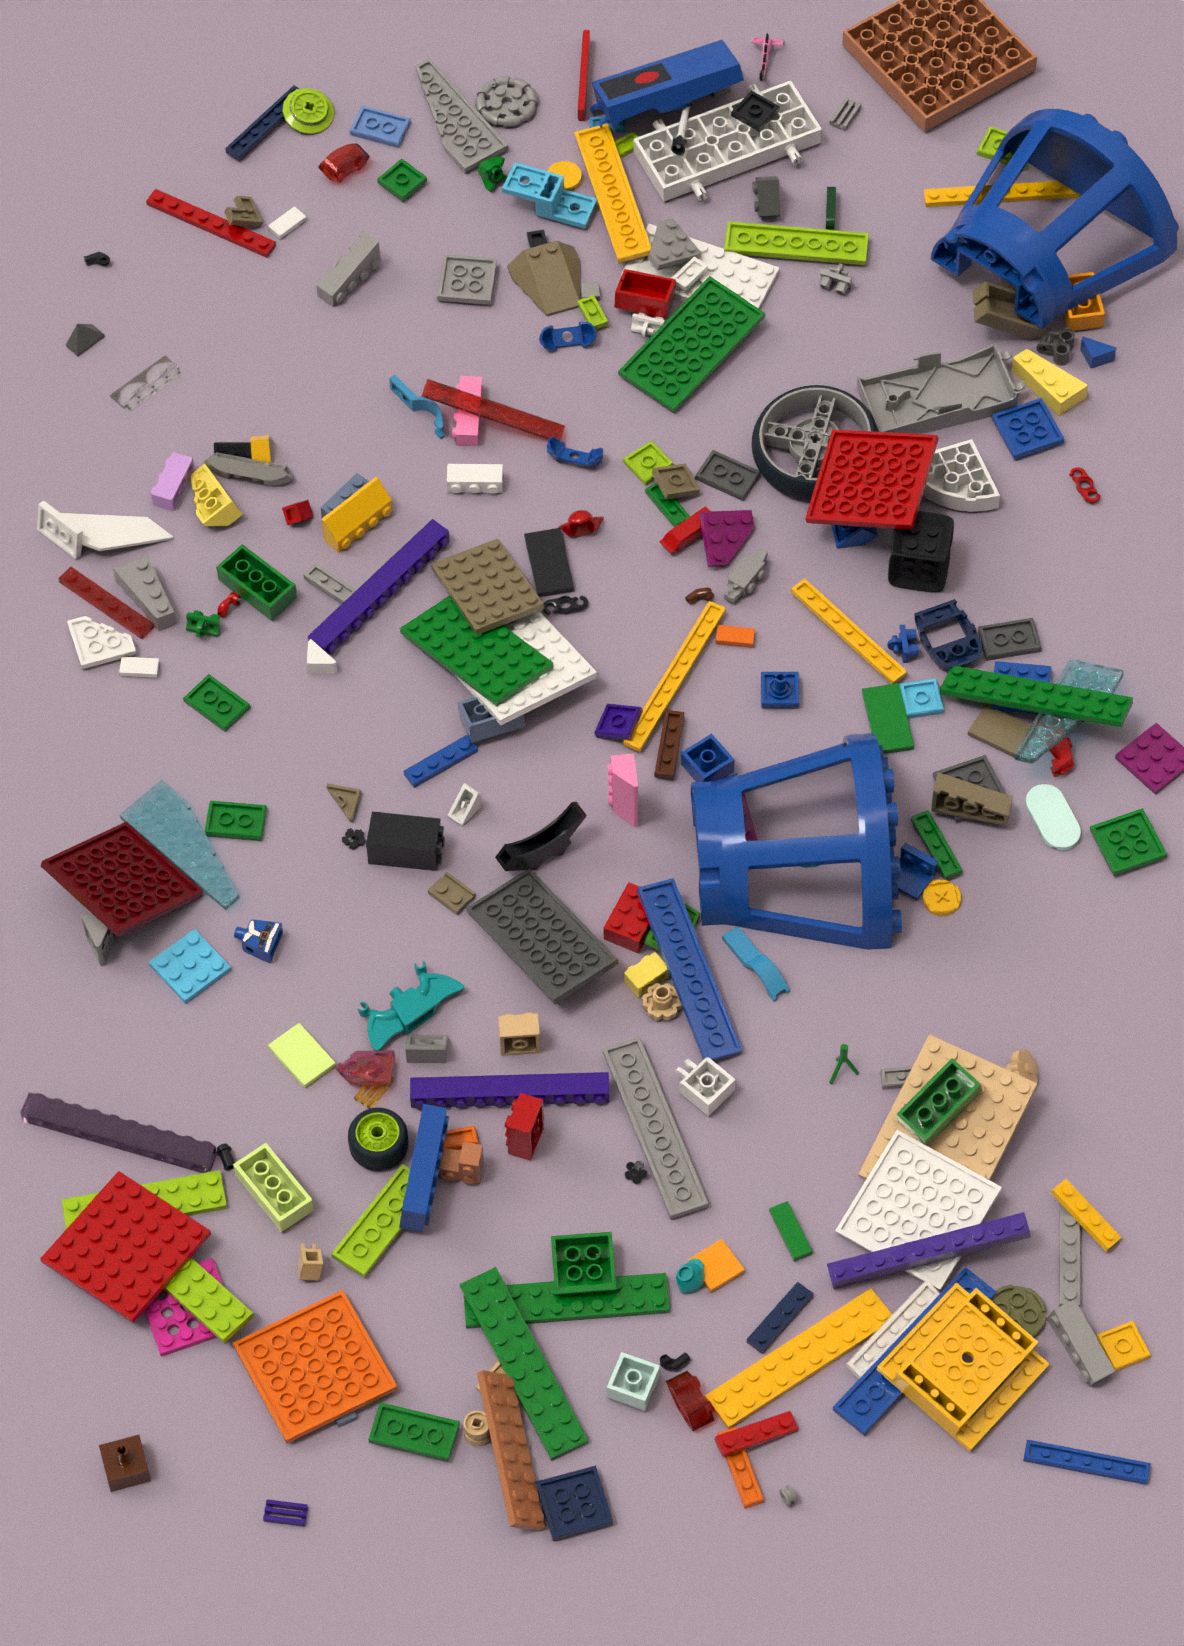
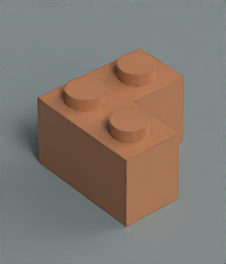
[439,1142,484,1185]

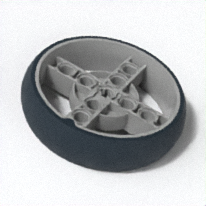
[751,385,878,500]

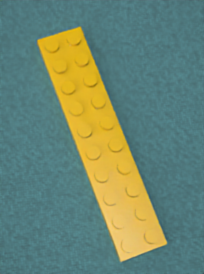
[574,123,651,263]
[705,1288,892,1429]

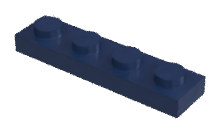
[747,1282,814,1354]

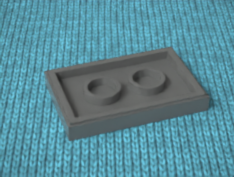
[695,450,761,501]
[978,618,1042,661]

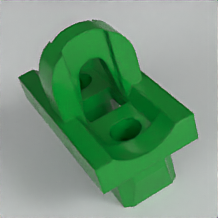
[186,610,220,638]

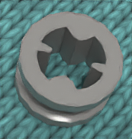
[779,1485,797,1507]

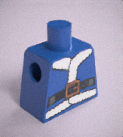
[234,919,283,963]

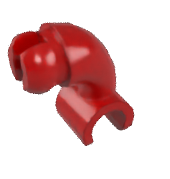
[217,592,241,617]

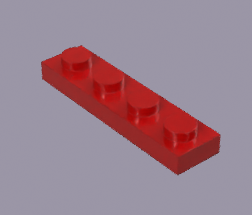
[714,1411,799,1457]

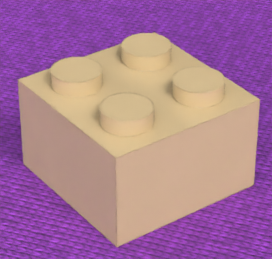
[498,1012,540,1056]

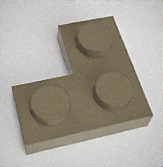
[224,196,263,227]

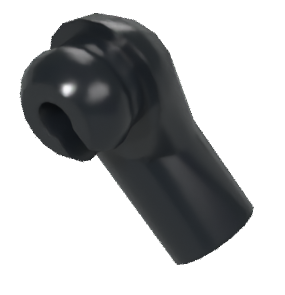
[84,252,110,266]
[659,1352,691,1371]

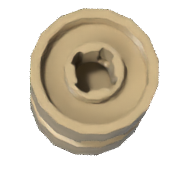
[463,1410,491,1447]

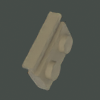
[428,872,476,915]

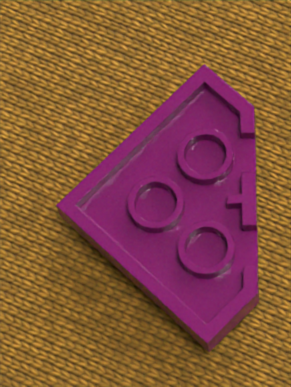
[699,510,755,567]

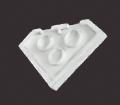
[67,616,136,669]

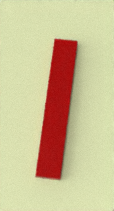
[578,30,590,121]

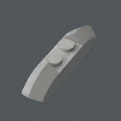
[204,452,293,486]

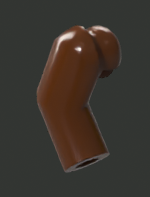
[685,587,714,604]

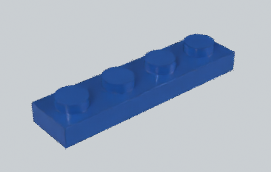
[403,735,478,788]

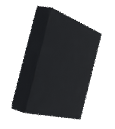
[731,90,780,132]

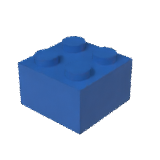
[681,734,735,782]

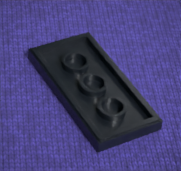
[524,528,574,597]

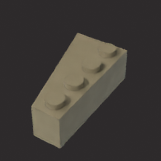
[931,772,1012,826]

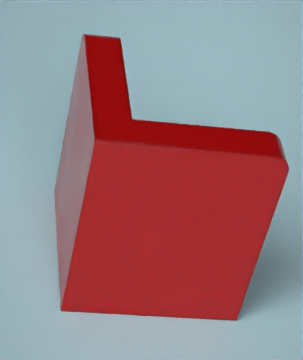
[282,500,313,525]

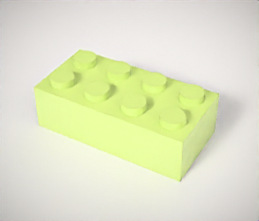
[233,1143,314,1232]

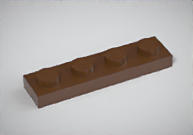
[654,710,684,779]

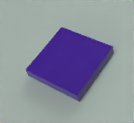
[594,704,643,740]

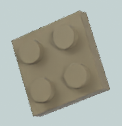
[652,463,700,499]

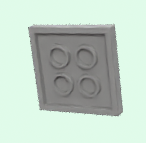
[437,254,497,305]

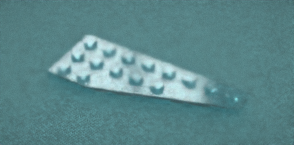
[1015,659,1124,764]
[120,780,239,910]

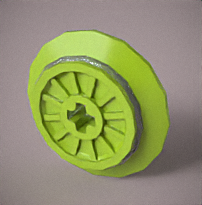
[283,88,334,134]

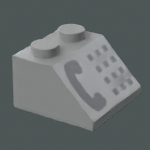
[81,913,114,966]

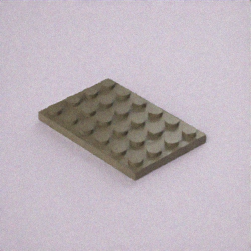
[431,538,544,635]

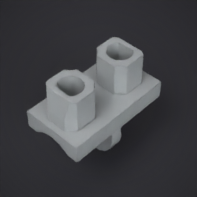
[820,263,853,295]

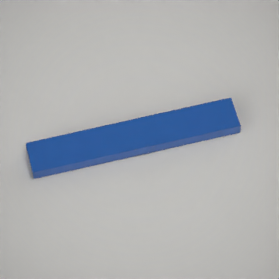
[1023,1439,1151,1485]

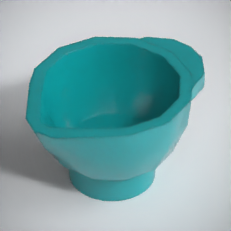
[676,1258,705,1294]

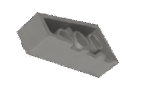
[316,231,381,307]
[113,556,176,631]
[1046,1299,1115,1386]

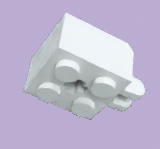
[675,1057,736,1116]

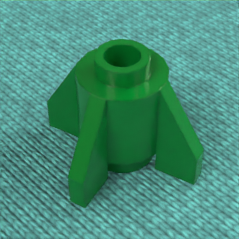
[478,156,508,192]

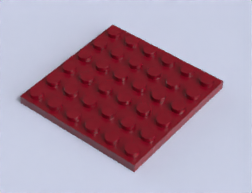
[40,822,203,937]

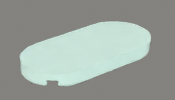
[1026,784,1081,851]

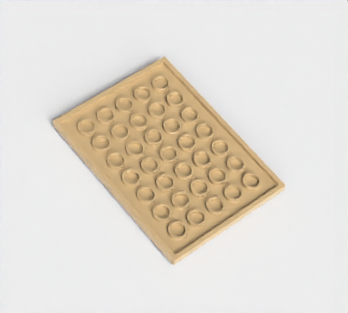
[858,1034,1038,1180]

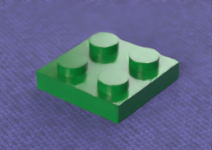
[377,159,427,201]

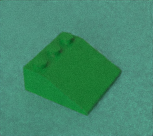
[551,1232,616,1295]

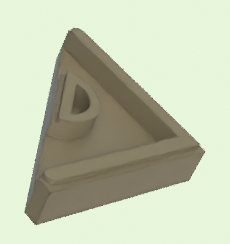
[327,783,362,823]

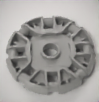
[475,76,538,127]

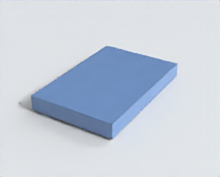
[350,106,411,148]

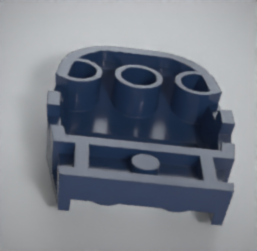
[914,599,982,670]

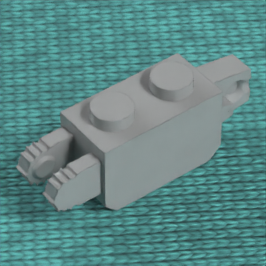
[724,549,768,603]

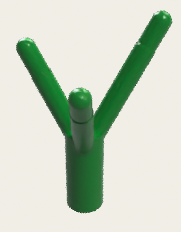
[829,1044,859,1084]

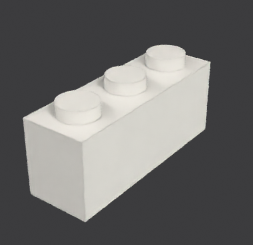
[447,464,503,494]

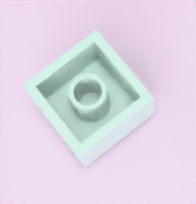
[607,1352,660,1411]

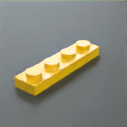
[1050,1179,1122,1252]

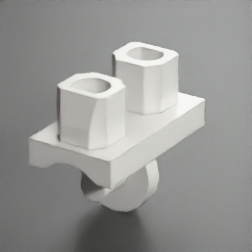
[631,313,665,338]

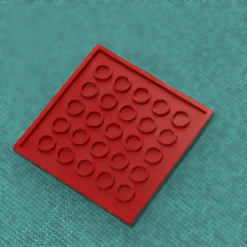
[805,429,939,530]
[40,1171,211,1323]

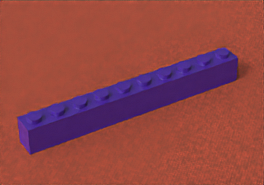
[308,519,450,655]
[410,1072,610,1109]
[827,1212,1031,1289]

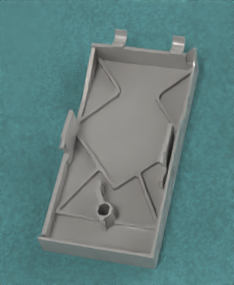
[857,342,1026,434]

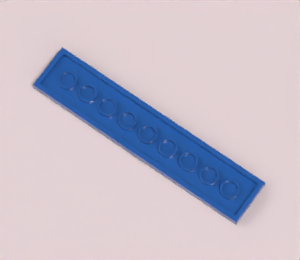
[637,878,742,1061]
[833,1267,997,1435]

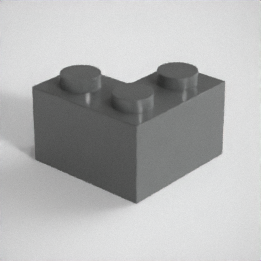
[752,176,780,216]

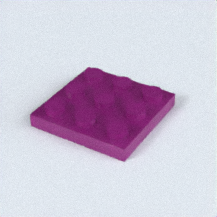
[1115,723,1184,795]

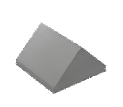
[405,1034,447,1063]

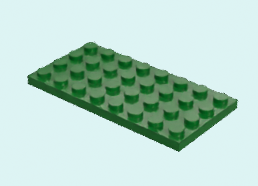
[618,276,765,413]
[400,596,554,706]

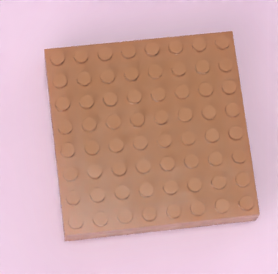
[842,0,1037,132]

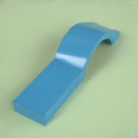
[389,375,444,439]
[722,926,790,1002]

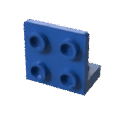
[897,843,938,900]

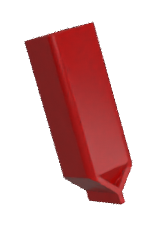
[659,506,710,554]

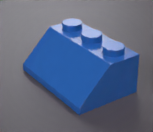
[832,525,878,549]

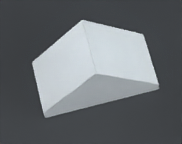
[307,639,337,674]
[447,783,481,826]

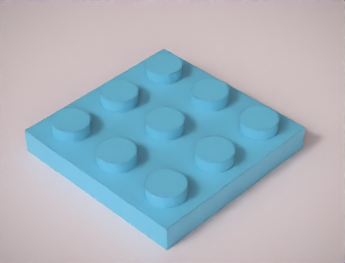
[149,929,231,1004]

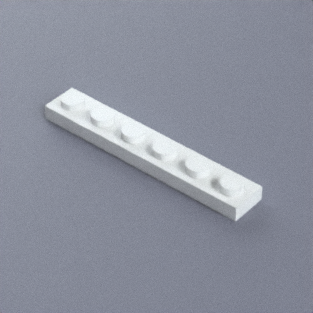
[845,1280,940,1379]

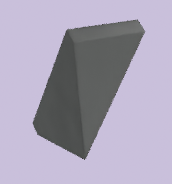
[66,323,105,357]

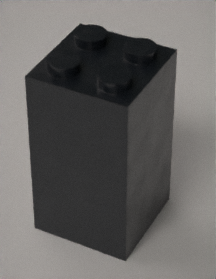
[366,811,445,871]

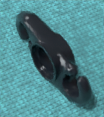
[543,596,588,615]

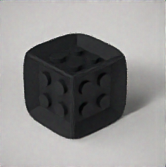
[888,511,954,592]

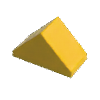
[250,435,271,462]

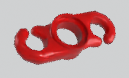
[1069,467,1100,503]

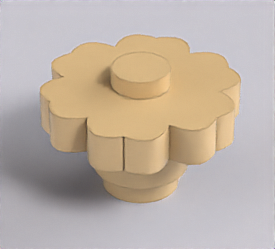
[642,983,682,1021]
[1004,1049,1038,1083]

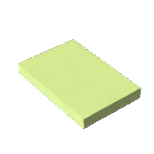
[268,1023,336,1088]

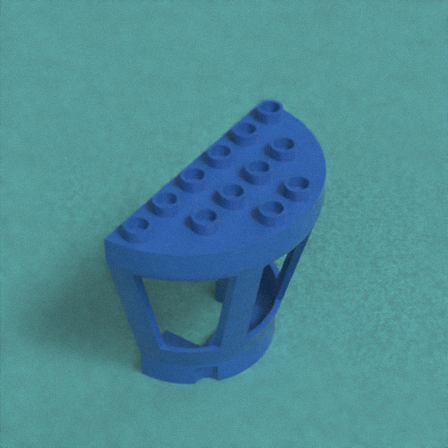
[930,109,1179,329]
[691,733,902,950]

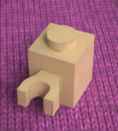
[297,1243,323,1281]

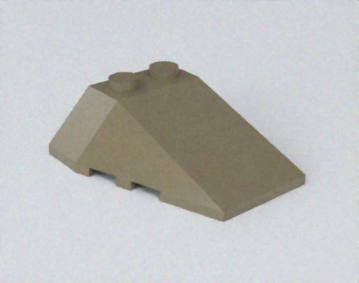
[507,241,580,316]

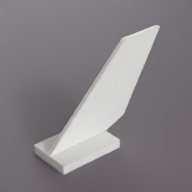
[37,501,174,560]

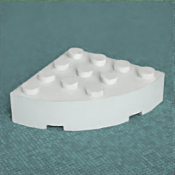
[923,439,1000,512]

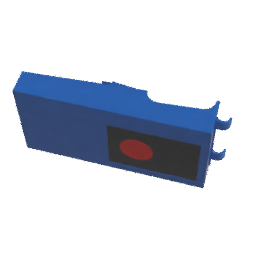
[590,40,744,132]

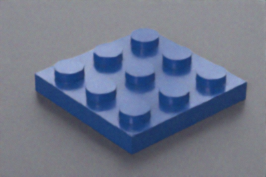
[991,398,1064,460]
[991,661,1051,715]

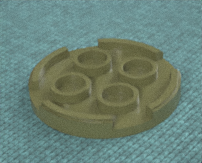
[991,1285,1046,1338]

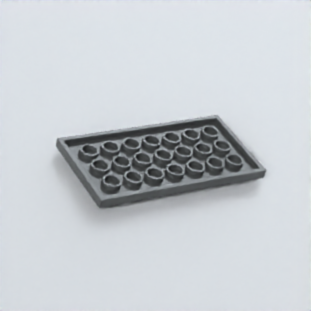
[466,868,619,1005]

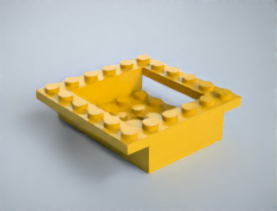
[876,1283,1049,1452]

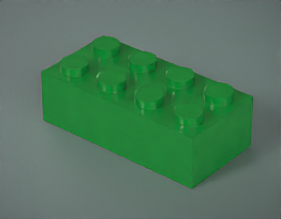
[216,544,297,620]
[896,1058,983,1146]

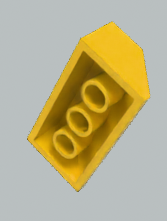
[322,477,393,553]

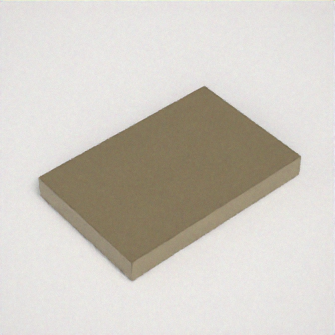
[968,704,1036,759]

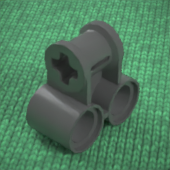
[1036,328,1075,366]

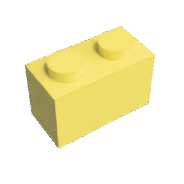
[624,952,670,998]

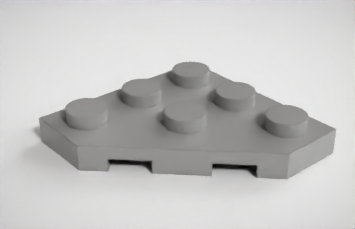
[648,218,702,270]

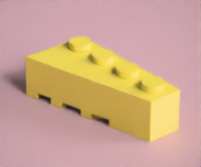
[1012,349,1088,416]

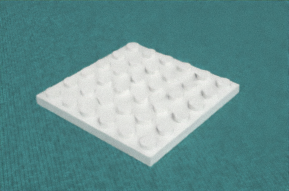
[455,611,598,725]
[835,1130,1002,1292]

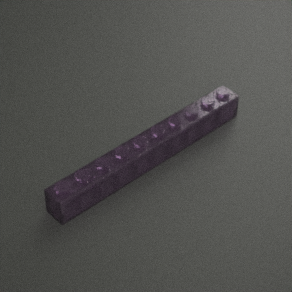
[20,1092,217,1173]

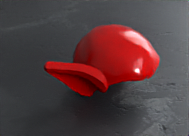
[558,510,604,537]

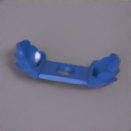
[539,321,597,351]
[547,437,603,467]

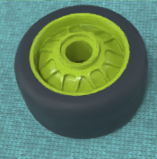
[348,1108,409,1171]

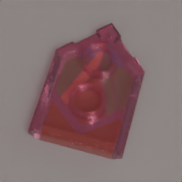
[334,1050,395,1085]

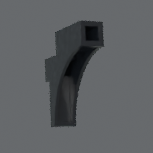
[495,802,587,871]

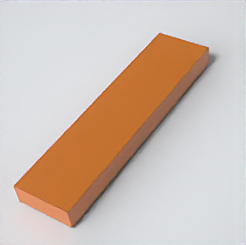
[717,1427,764,1509]

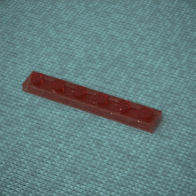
[58,566,155,639]

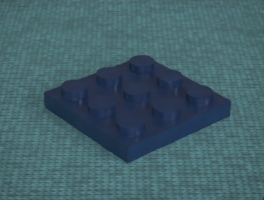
[536,1465,613,1541]

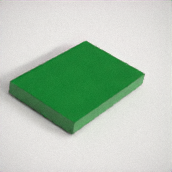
[183,674,251,732]
[204,800,267,841]

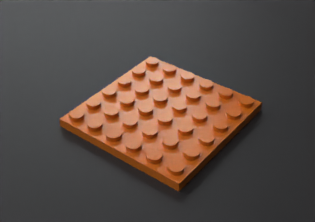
[233,1290,398,1444]

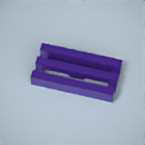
[263,1499,308,1527]

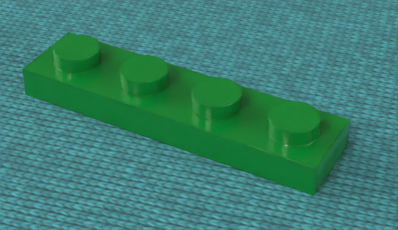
[911,810,962,880]

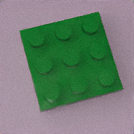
[1090,808,1167,876]

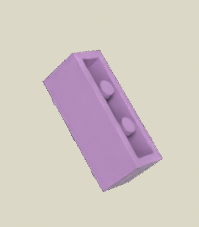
[150,452,194,511]

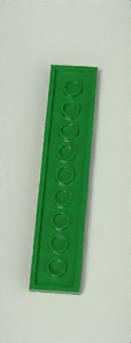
[940,666,1133,728]
[459,1267,588,1461]
[464,1273,670,1329]

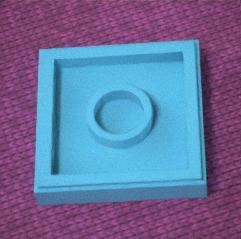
[899,679,944,719]

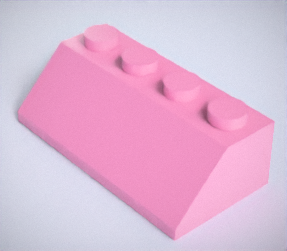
[607,754,638,827]

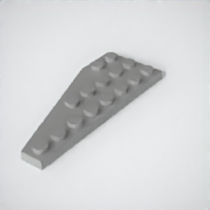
[416,58,508,173]

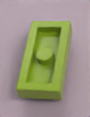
[577,295,608,330]

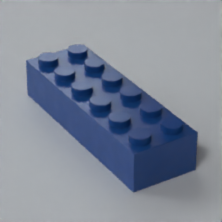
[399,1104,449,1232]

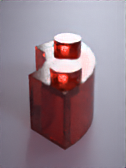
[318,143,370,182]
[666,1371,715,1431]

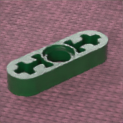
[826,186,836,230]

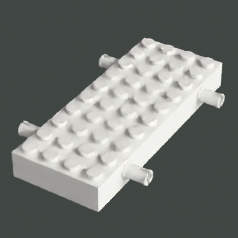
[634,81,822,202]

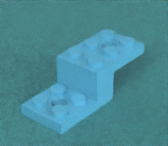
[502,162,598,229]

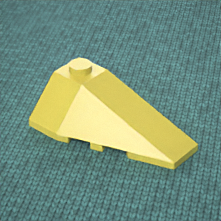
[190,463,243,526]

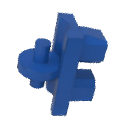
[887,624,919,663]

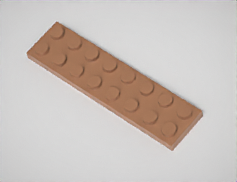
[477,1370,546,1531]

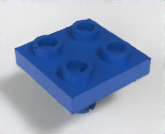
[761,672,799,707]

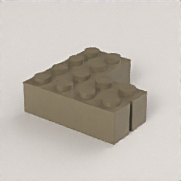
[973,278,1045,340]

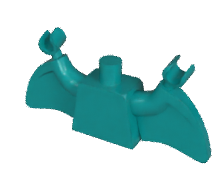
[357,961,464,1052]

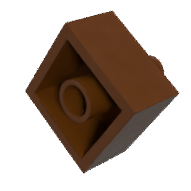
[99,1434,151,1492]

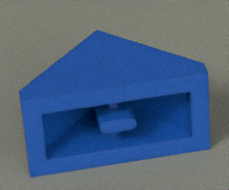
[1080,336,1117,368]

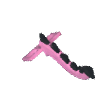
[752,33,784,81]

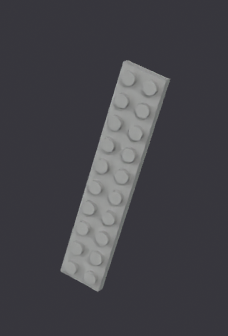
[602,1037,708,1219]

